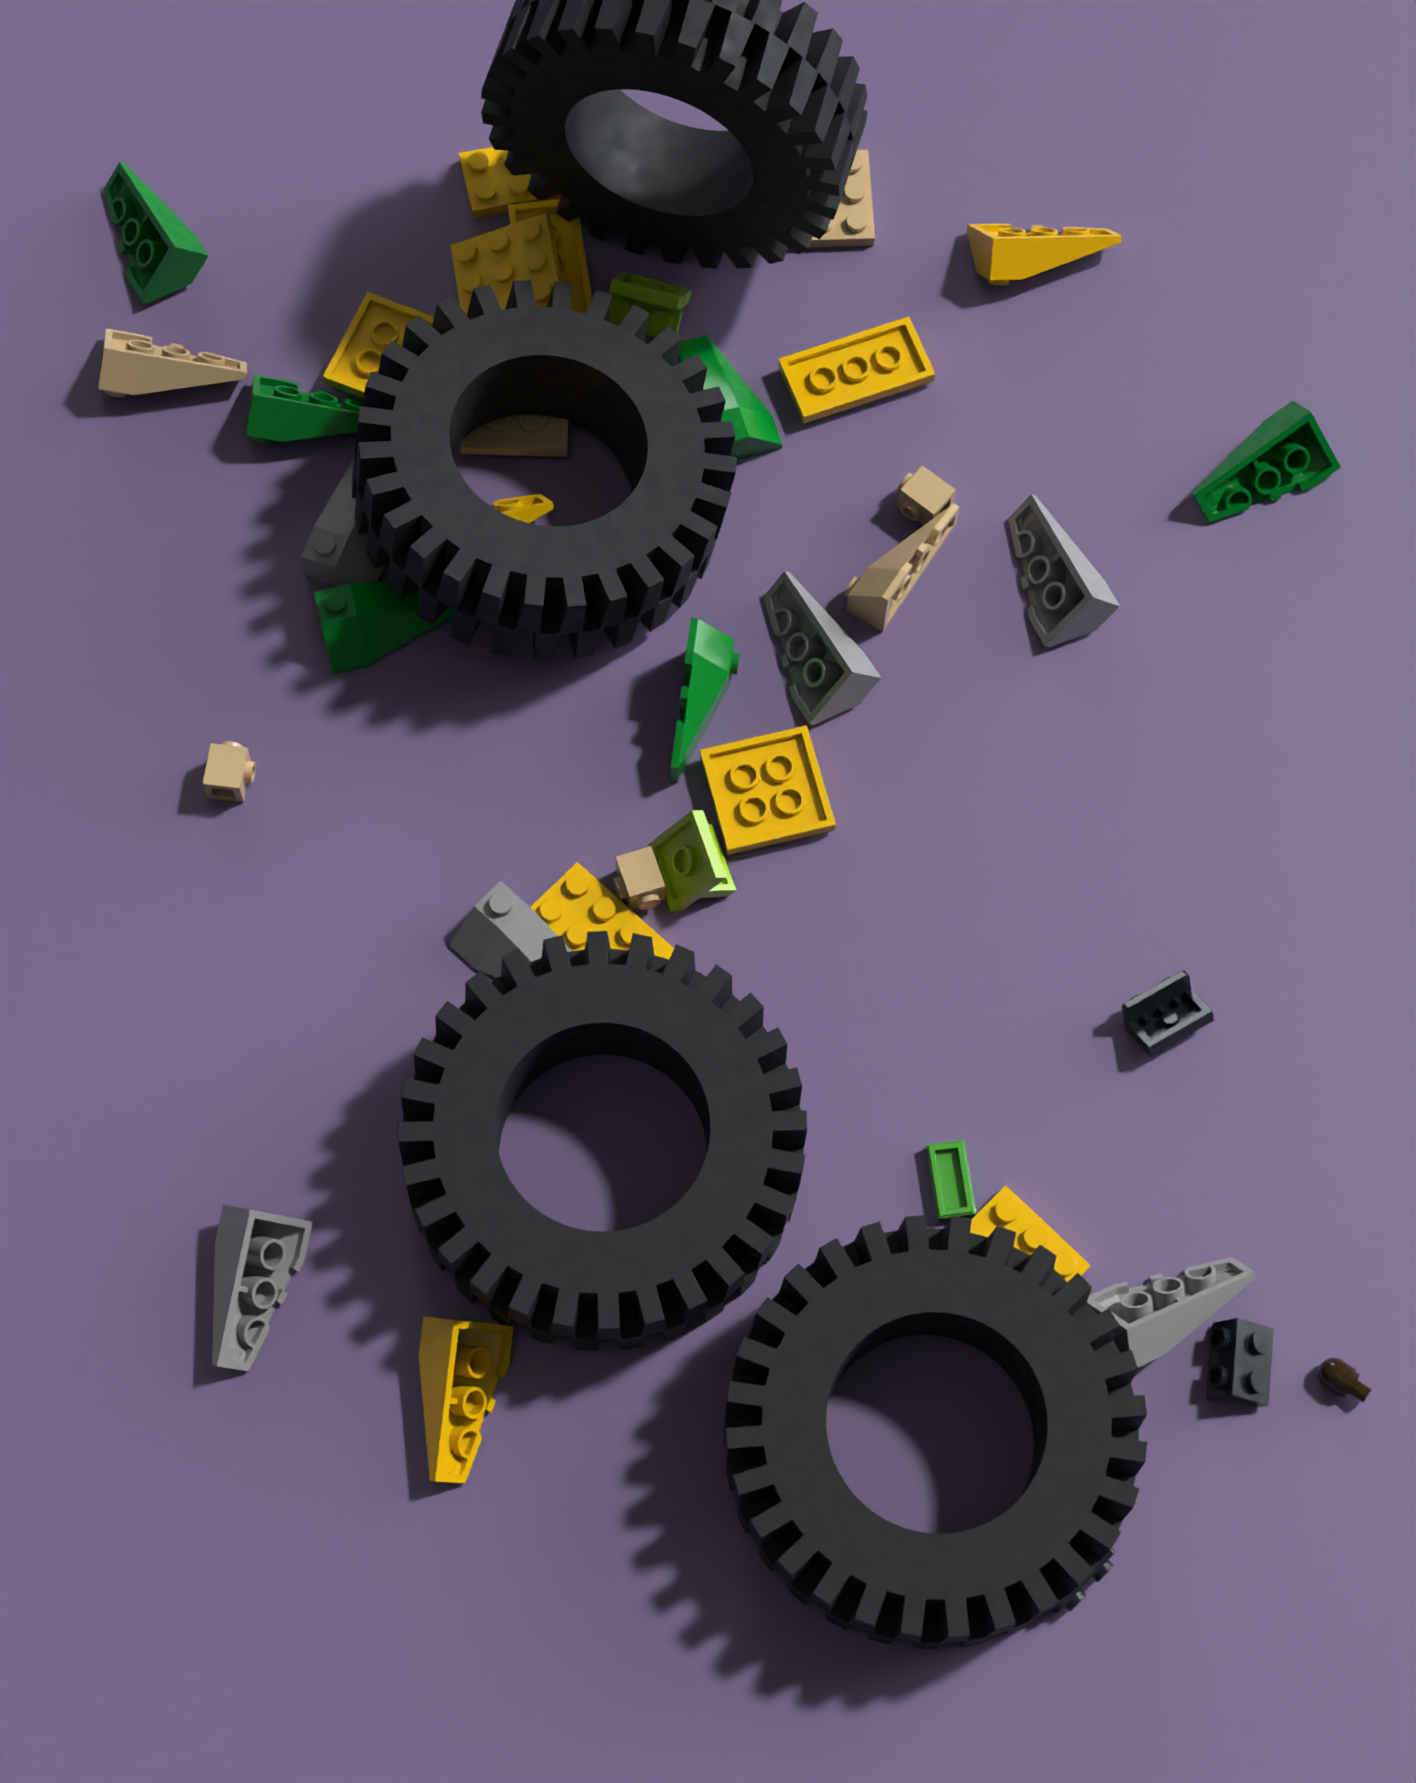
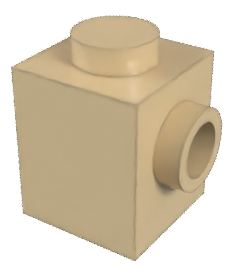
[898,465,956,525]
[203,741,256,803]
[613,846,665,910]

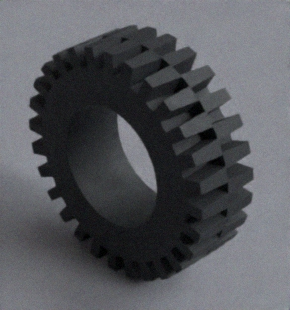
[481,0,868,269]
[351,280,737,660]
[398,931,807,1351]
[724,1215,1147,1649]

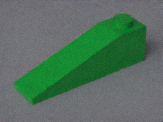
[103,162,209,304]
[678,335,782,461]
[246,374,363,444]
[1191,400,1341,522]
[314,581,454,675]
[670,618,740,783]

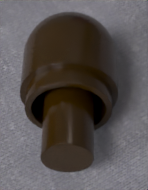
[1318,1358,1372,1403]

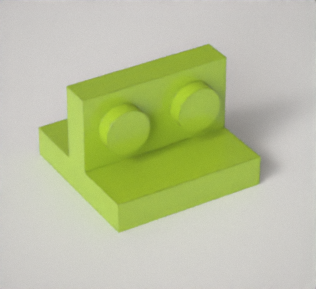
[609,271,692,337]
[648,810,736,912]

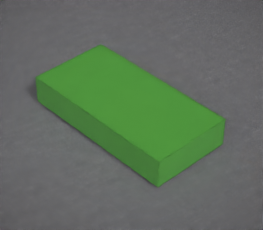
[925,1140,976,1222]

